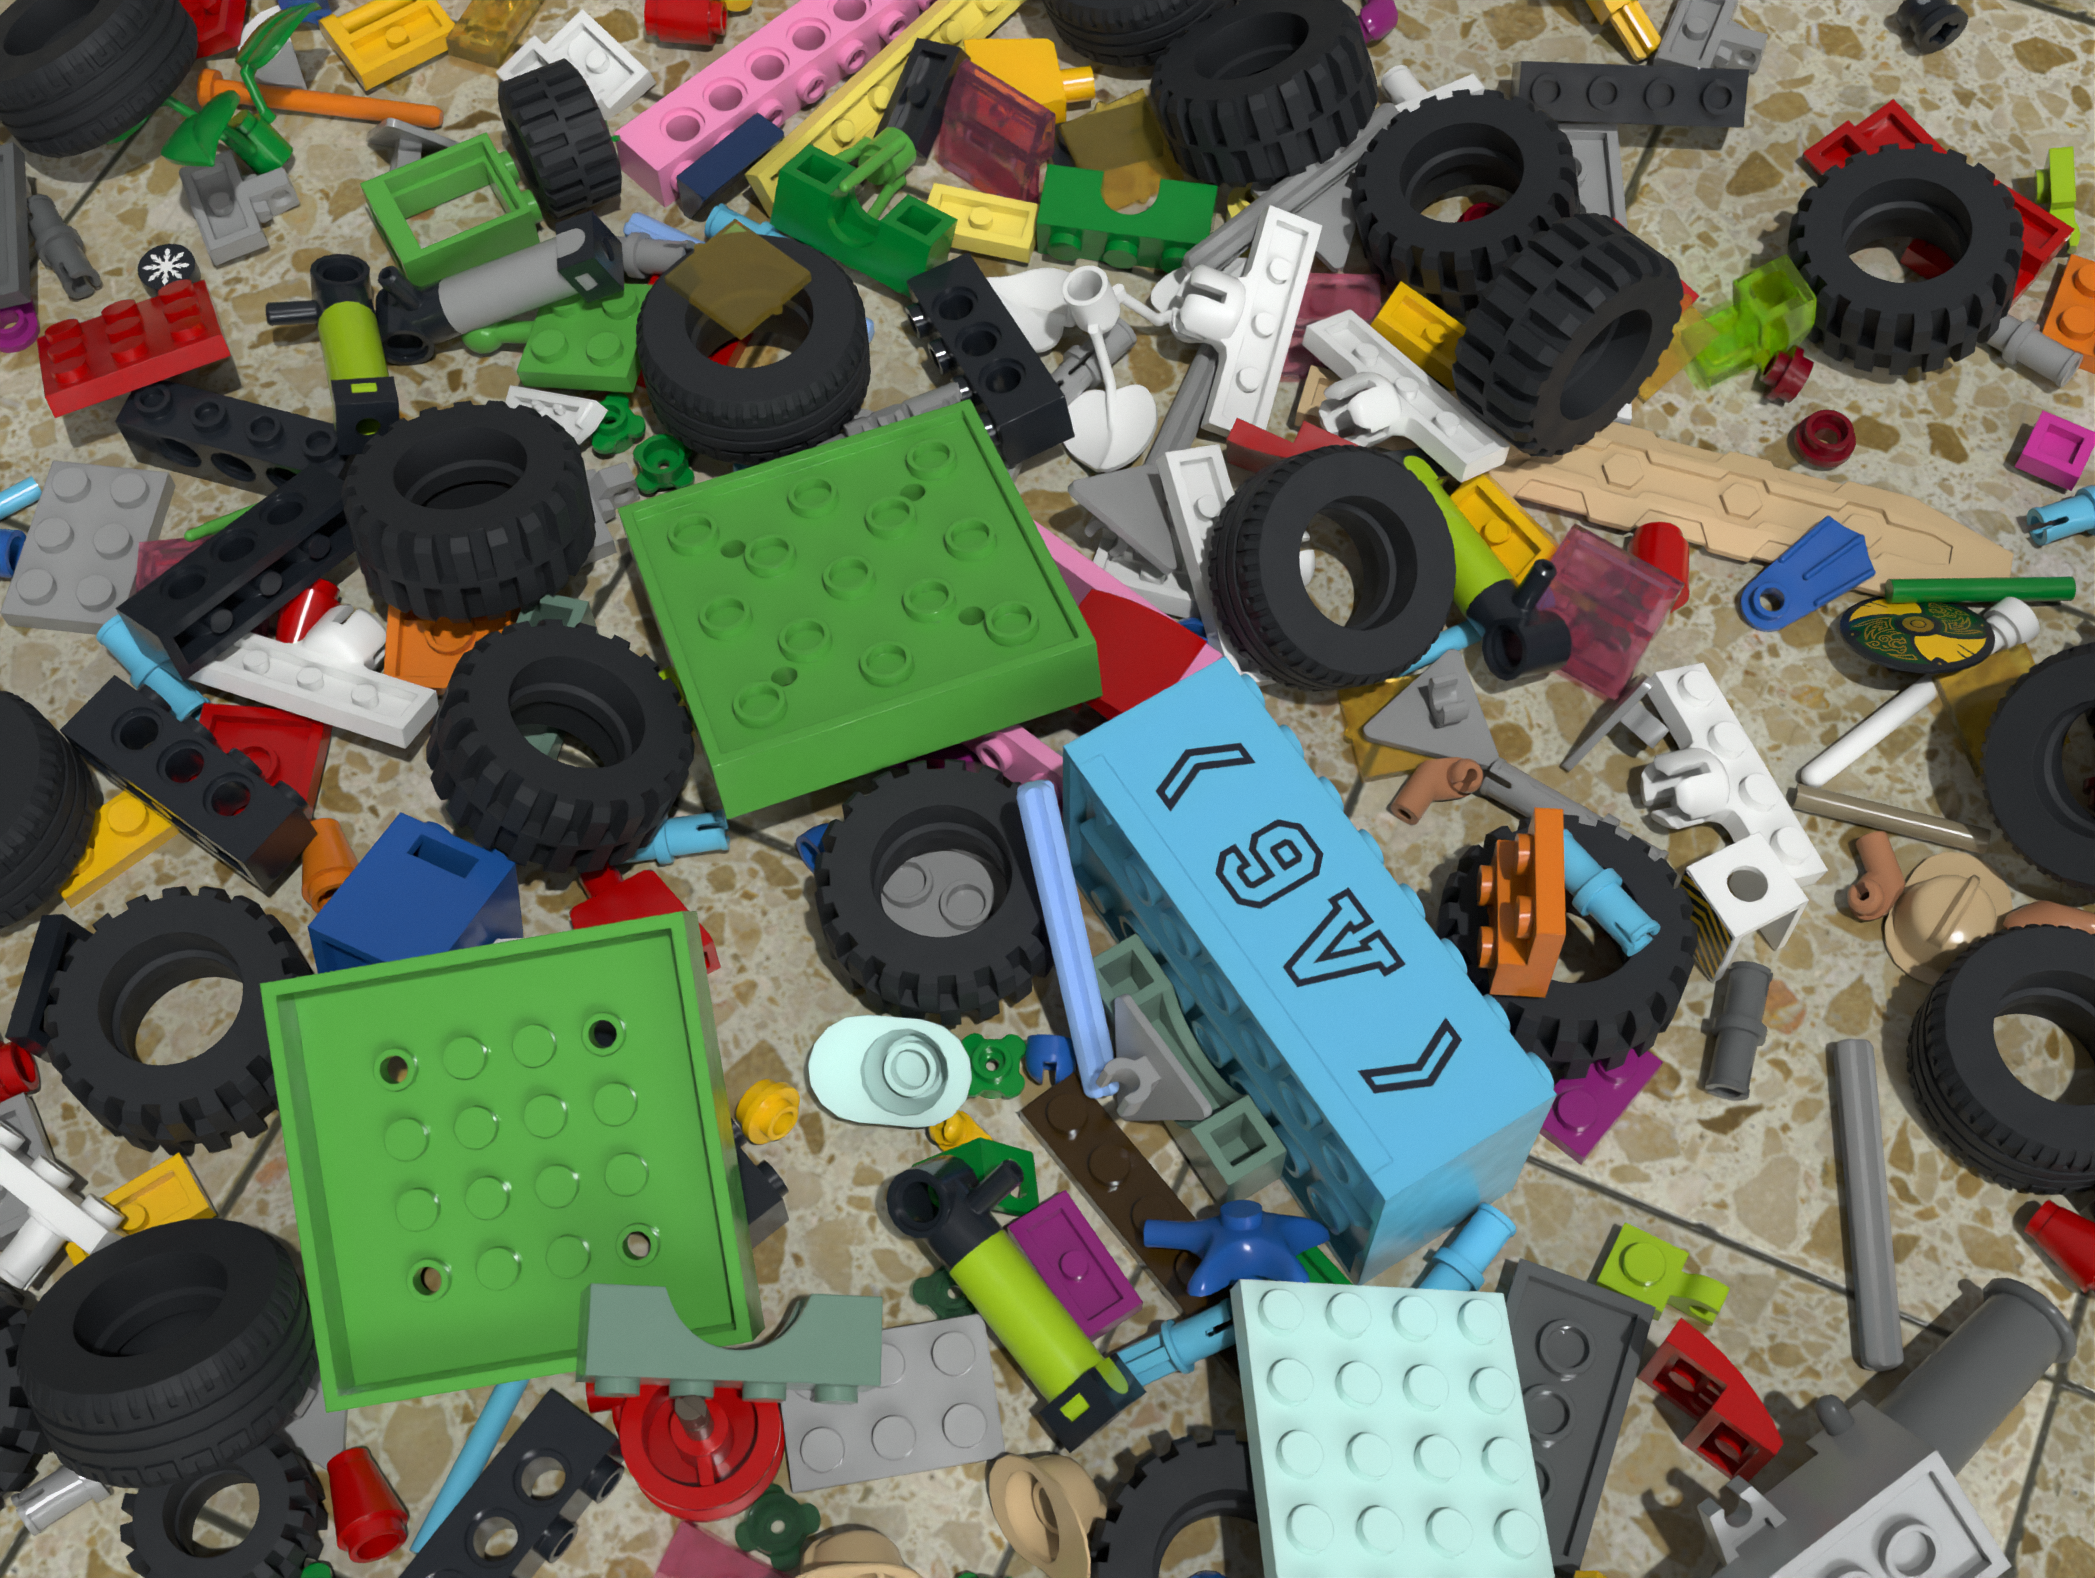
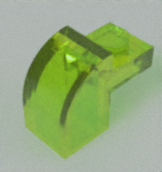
[1680,254,1817,388]

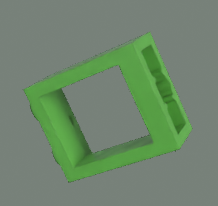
[360,132,543,287]

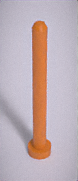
[197,68,444,128]

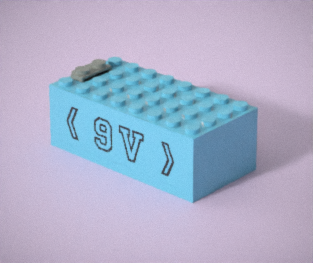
[1063,656,1557,1285]

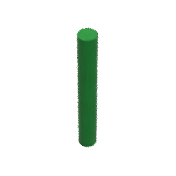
[1885,576,2076,603]

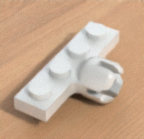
[1171,205,1322,438]
[1302,309,1510,483]
[1156,444,1315,687]
[188,604,439,749]
[1640,662,1828,887]

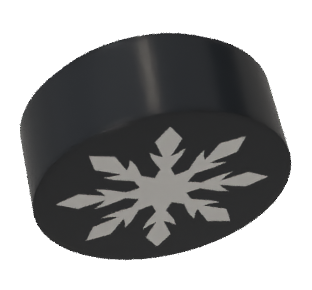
[137,244,201,297]

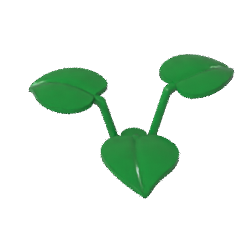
[106,2,322,176]

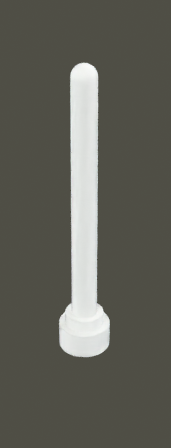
[1801,597,2040,788]

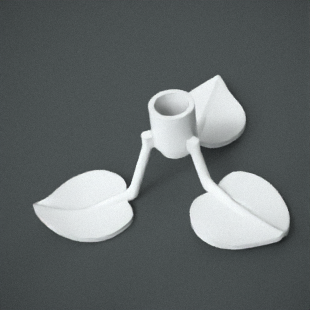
[986,257,1248,473]

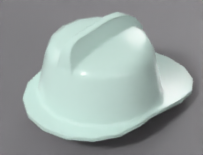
[808,1015,972,1128]

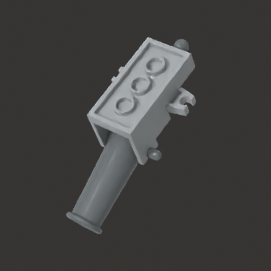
[1697,1278,2077,1578]

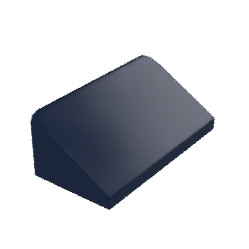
[676,113,785,219]

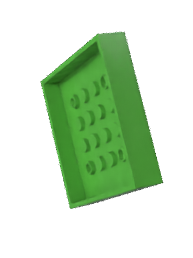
[617,399,1103,820]
[260,911,765,1413]

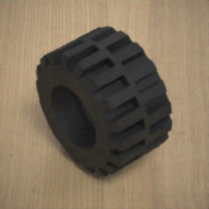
[498,58,622,220]
[120,1433,328,1578]

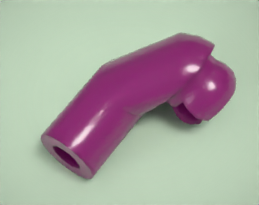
[1356,0,1398,44]

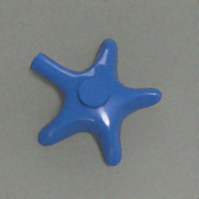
[1144,1200,1330,1297]

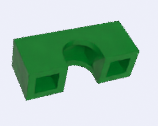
[770,144,958,298]
[1036,164,1218,273]

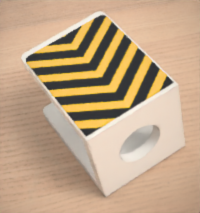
[1678,831,1809,983]

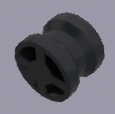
[1896,0,1968,54]

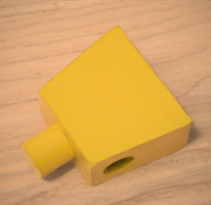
[963,38,1095,158]

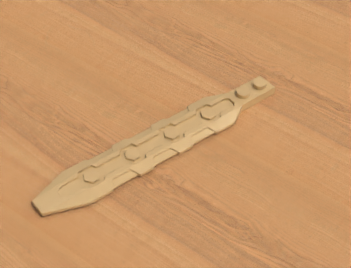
[1294,365,2014,597]

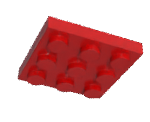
[36,279,231,418]

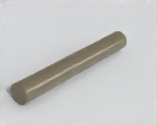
[1791,783,1991,854]

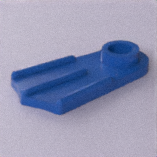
[1740,515,1876,632]

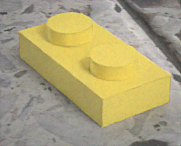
[927,183,1040,263]

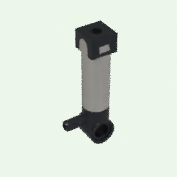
[375,210,624,366]

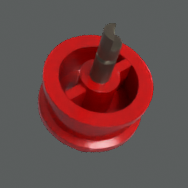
[619,1384,785,1523]

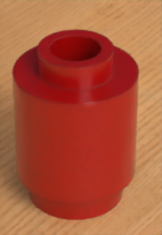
[644,0,728,46]
[1627,522,1690,616]

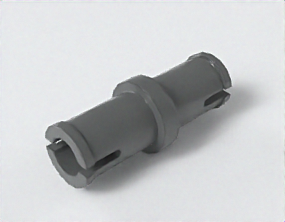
[27,194,101,298]
[1705,961,1773,1101]

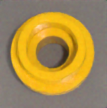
[736,1078,800,1145]

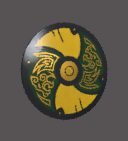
[1839,596,1995,674]

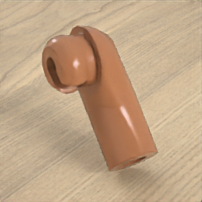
[1391,757,1483,825]
[1847,831,1905,921]
[2003,900,2095,935]

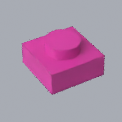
[2015,410,2095,491]

